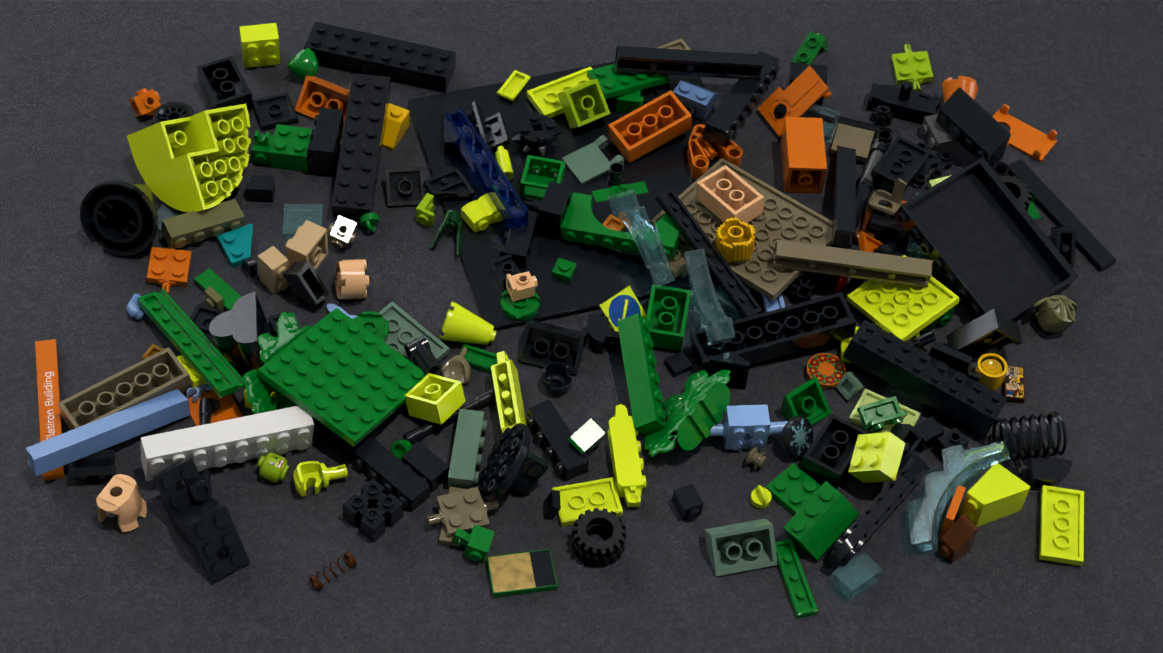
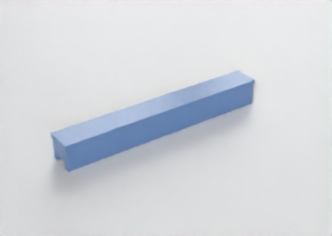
[25,389,190,476]

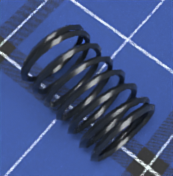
[992,411,1068,463]

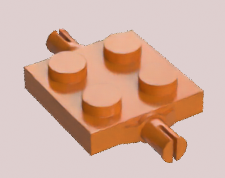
[147,247,192,294]

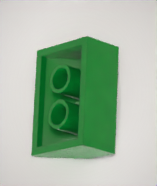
[783,481,860,562]

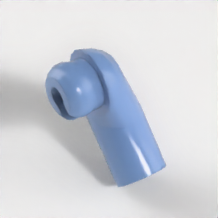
[126,293,144,320]

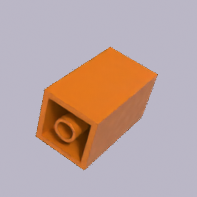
[781,117,827,194]

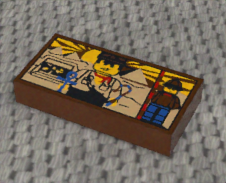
[1003,365,1025,403]

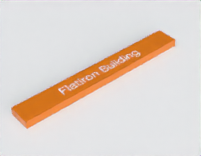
[35,339,65,481]

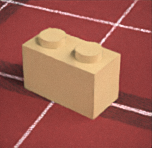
[258,246,289,295]

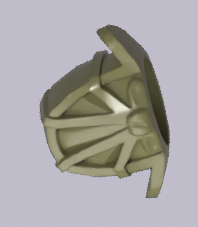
[1033,295,1078,333]

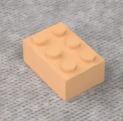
[696,165,764,224]

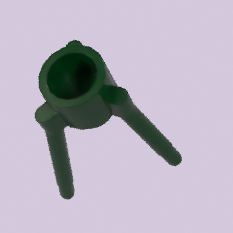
[429,210,463,257]

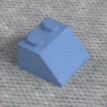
[673,80,720,121]

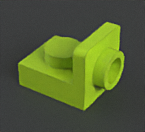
[416,193,435,227]

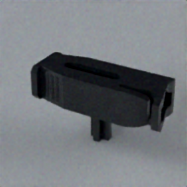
[866,81,941,124]

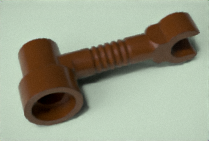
[853,203,875,242]

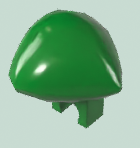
[288,48,319,81]

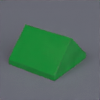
[780,377,832,425]

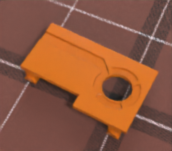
[757,65,832,137]
[992,104,1058,162]
[185,389,243,426]

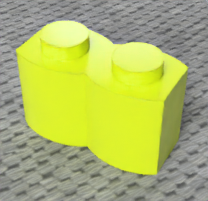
[461,192,506,232]

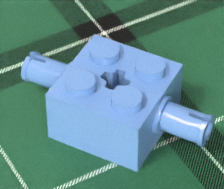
[709,405,788,450]

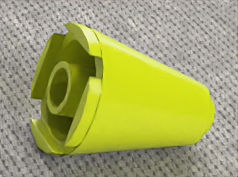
[439,301,497,345]

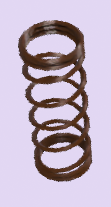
[309,551,357,591]

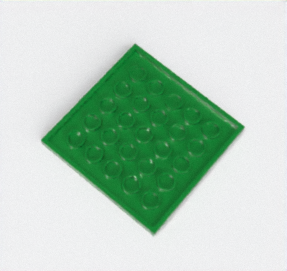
[257,308,426,447]

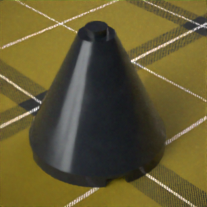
[80,180,158,256]

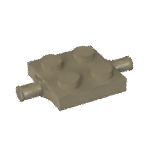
[427,487,499,537]

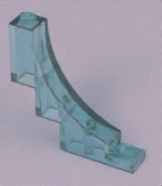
[608,189,675,287]

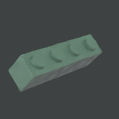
[448,409,488,489]

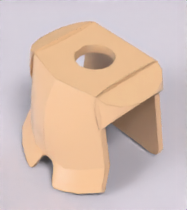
[96,474,147,532]

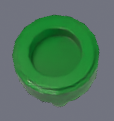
[359,213,380,233]
[391,439,412,461]

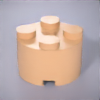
[335,259,369,300]

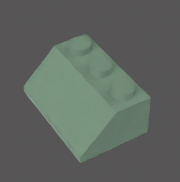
[704,519,778,576]

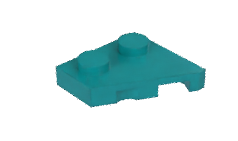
[217,223,253,268]

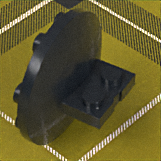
[478,423,549,502]

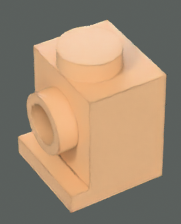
[506,271,538,302]

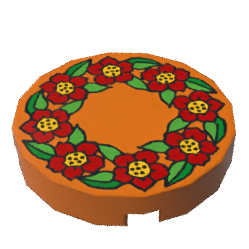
[806,353,846,389]

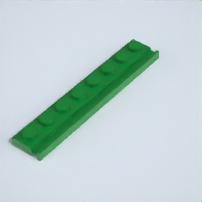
[138,289,246,398]

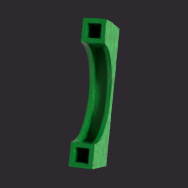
[561,192,682,260]

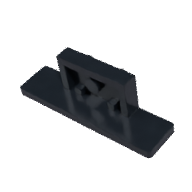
[472,101,511,166]

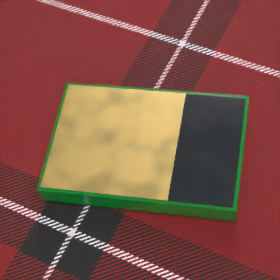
[486,549,557,598]

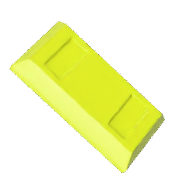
[497,70,531,102]

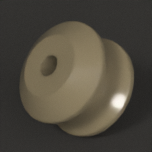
[746,447,767,470]

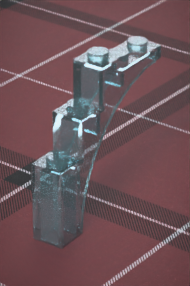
[684,248,735,346]
[907,442,1010,555]

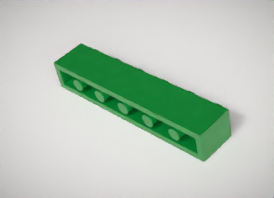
[617,313,666,435]

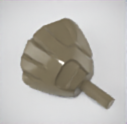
[440,347,471,384]

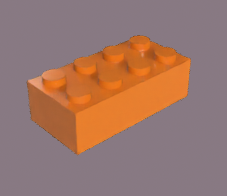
[608,90,692,163]

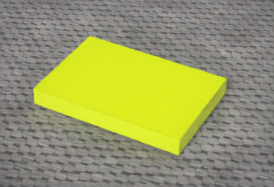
[552,477,623,527]

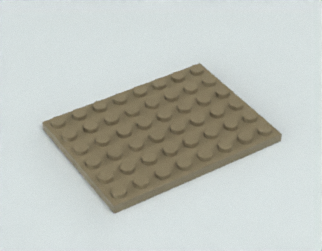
[650,158,832,300]

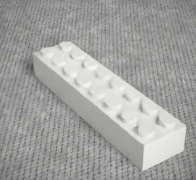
[141,406,314,481]

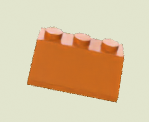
[295,76,350,124]

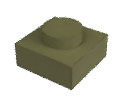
[204,287,225,311]

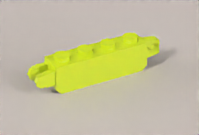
[491,351,527,433]
[607,404,646,507]

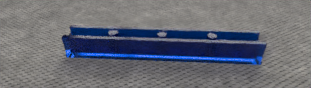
[443,107,528,230]

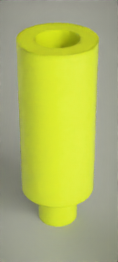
[495,146,514,181]

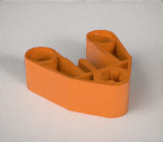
[687,124,743,180]

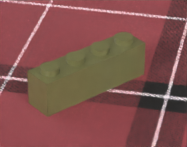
[161,199,245,249]

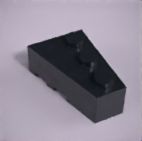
[946,309,1022,359]

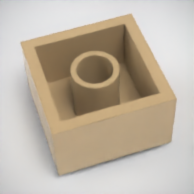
[285,220,328,271]

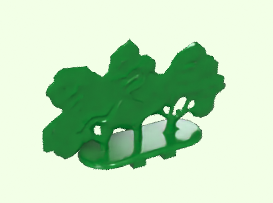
[243,312,312,414]
[643,370,731,457]

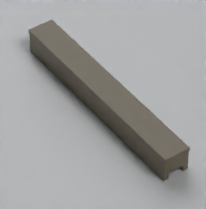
[773,240,933,288]

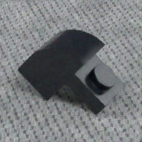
[586,314,622,354]

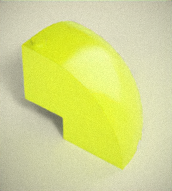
[127,104,251,212]

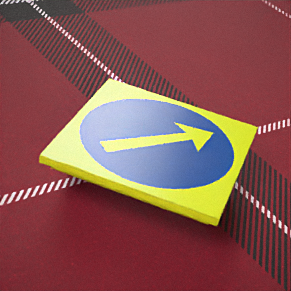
[599,286,647,332]

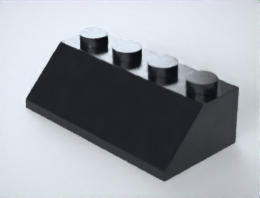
[936,87,1011,166]

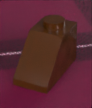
[937,514,978,564]

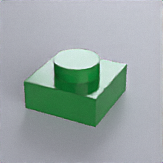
[551,258,577,282]

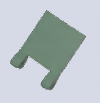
[562,135,624,185]

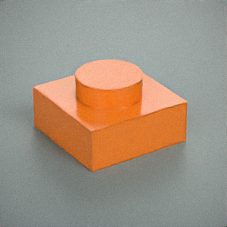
[602,214,627,232]

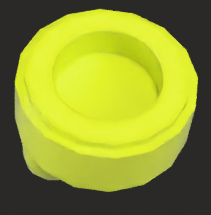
[750,485,772,509]

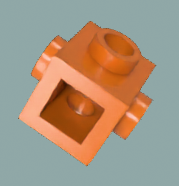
[128,88,161,116]

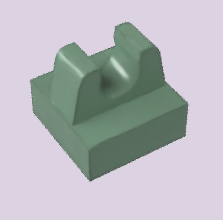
[836,372,864,401]

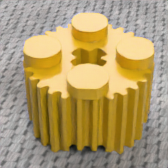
[715,217,755,263]

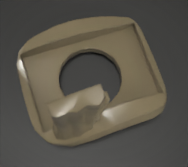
[868,178,907,217]

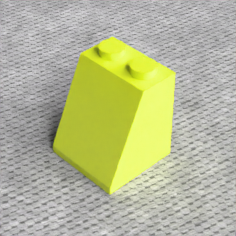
[959,462,1031,527]

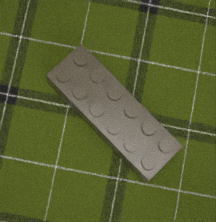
[58,347,191,430]

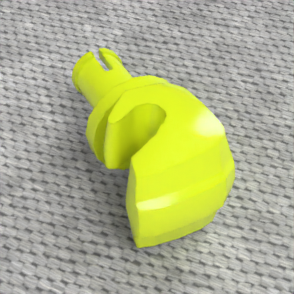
[293,461,348,497]

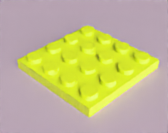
[847,255,959,342]

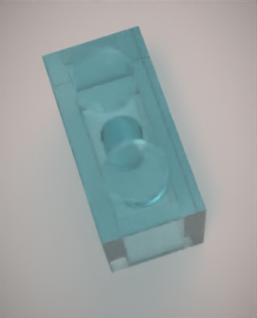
[830,552,882,603]

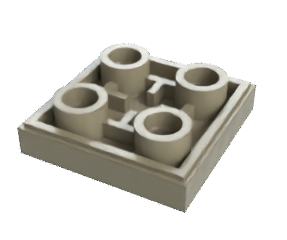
[830,123,874,162]

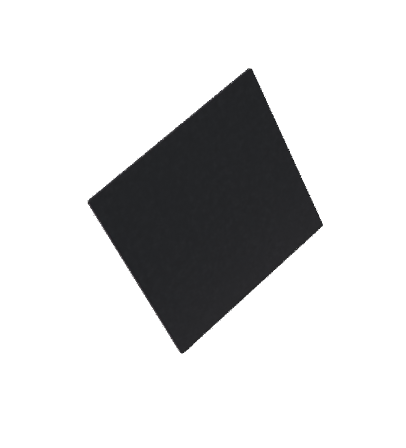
[408,61,742,330]

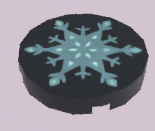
[782,416,813,458]

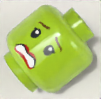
[257,452,290,483]

